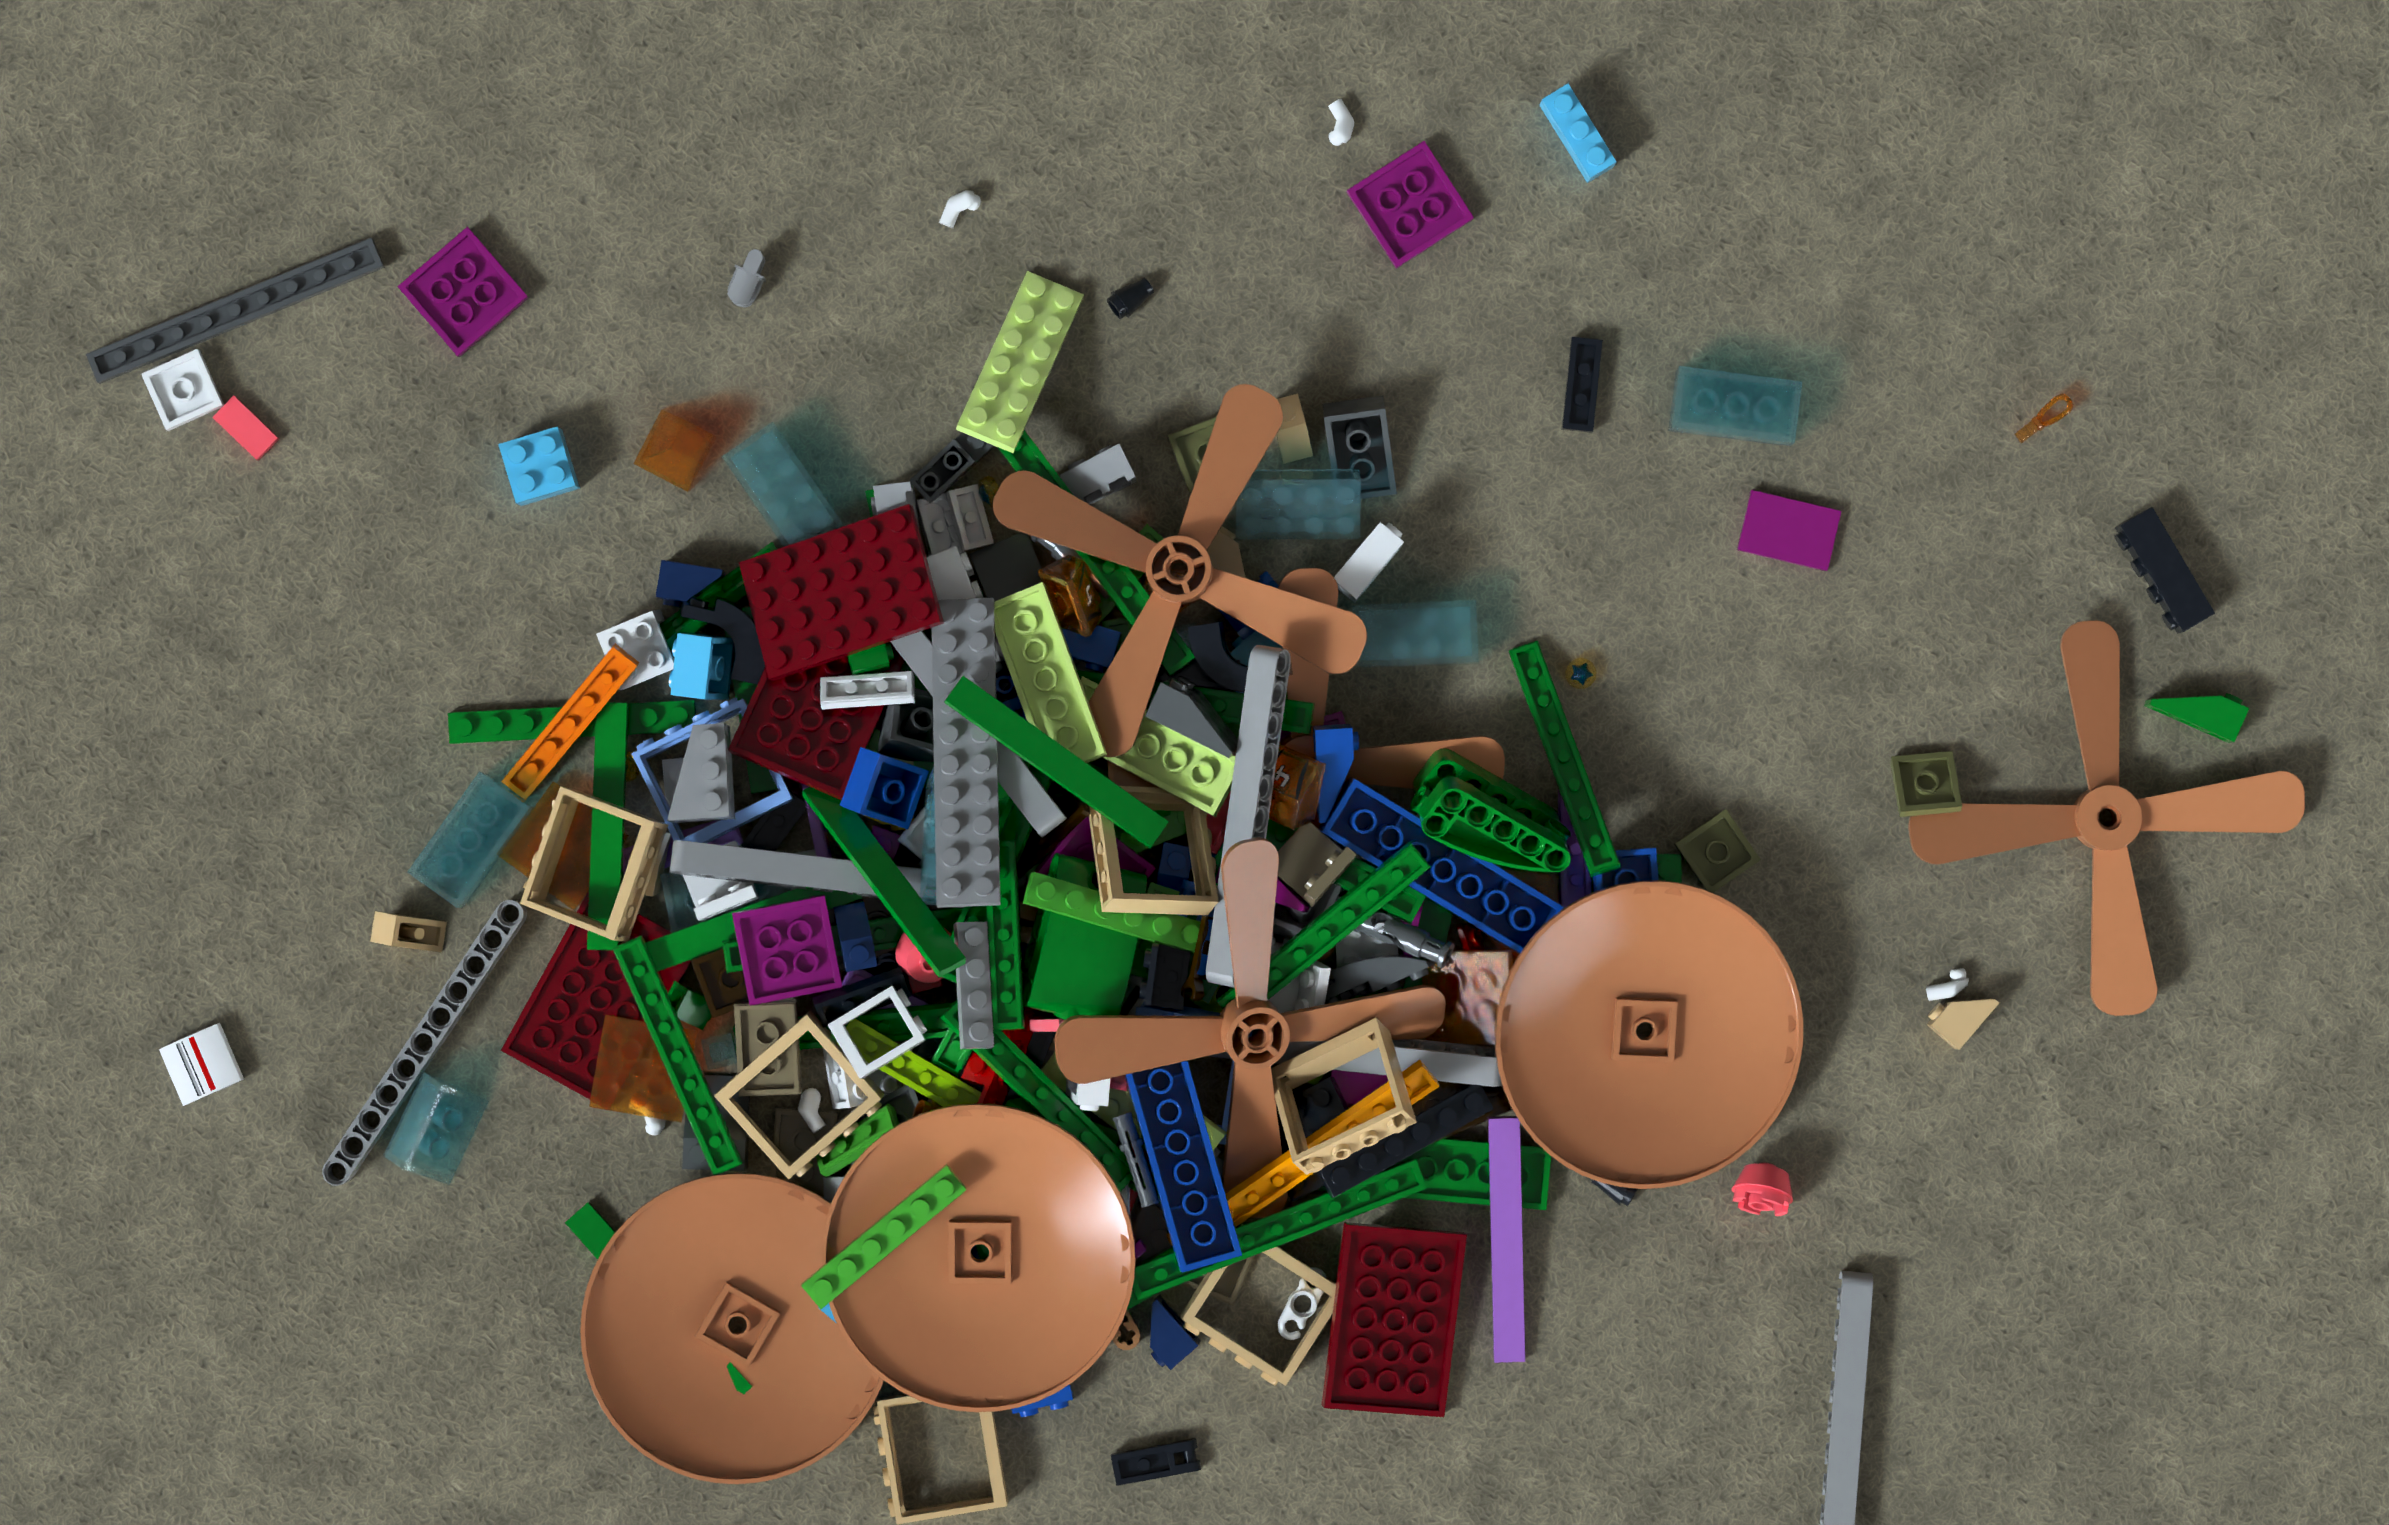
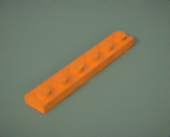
[501,643,640,801]

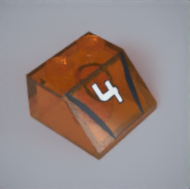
[1038,555,1102,637]
[1269,744,1326,830]

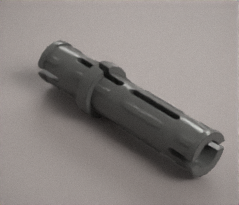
[1112,1112,1161,1208]

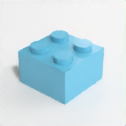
[498,426,580,506]
[669,633,734,700]

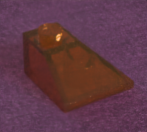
[633,409,716,492]

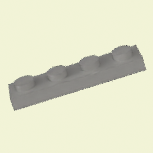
[954,922,994,1049]

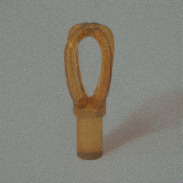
[2014,394,2074,444]

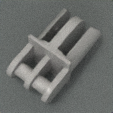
[727,249,766,308]

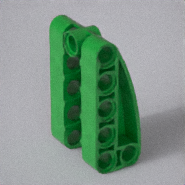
[1410,748,1571,872]
[1022,853,1147,1020]

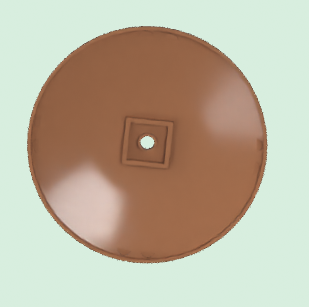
[1495,880,1803,1189]
[821,1103,1136,1412]
[580,1173,884,1484]

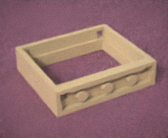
[520,786,668,942]
[1088,786,1219,915]
[714,1010,885,1180]
[1271,1018,1417,1175]
[1179,1223,1336,1386]
[873,1394,1008,1524]

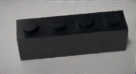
[2115,507,2215,634]

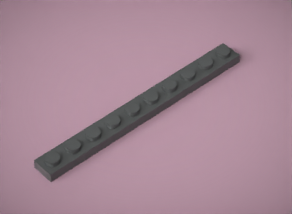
[86,238,385,384]

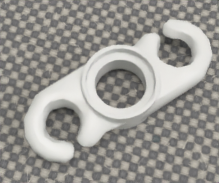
[1278,1267,1326,1340]

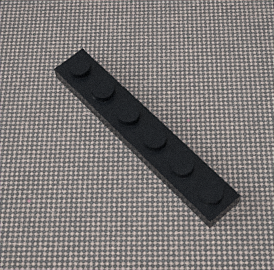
[1318,1085,1494,1198]

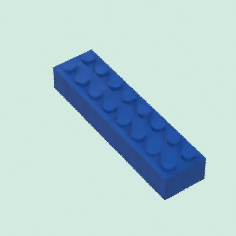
[1319,777,1565,954]
[1125,1012,1242,1273]

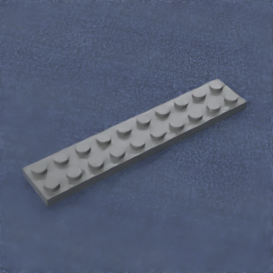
[932,598,1001,908]

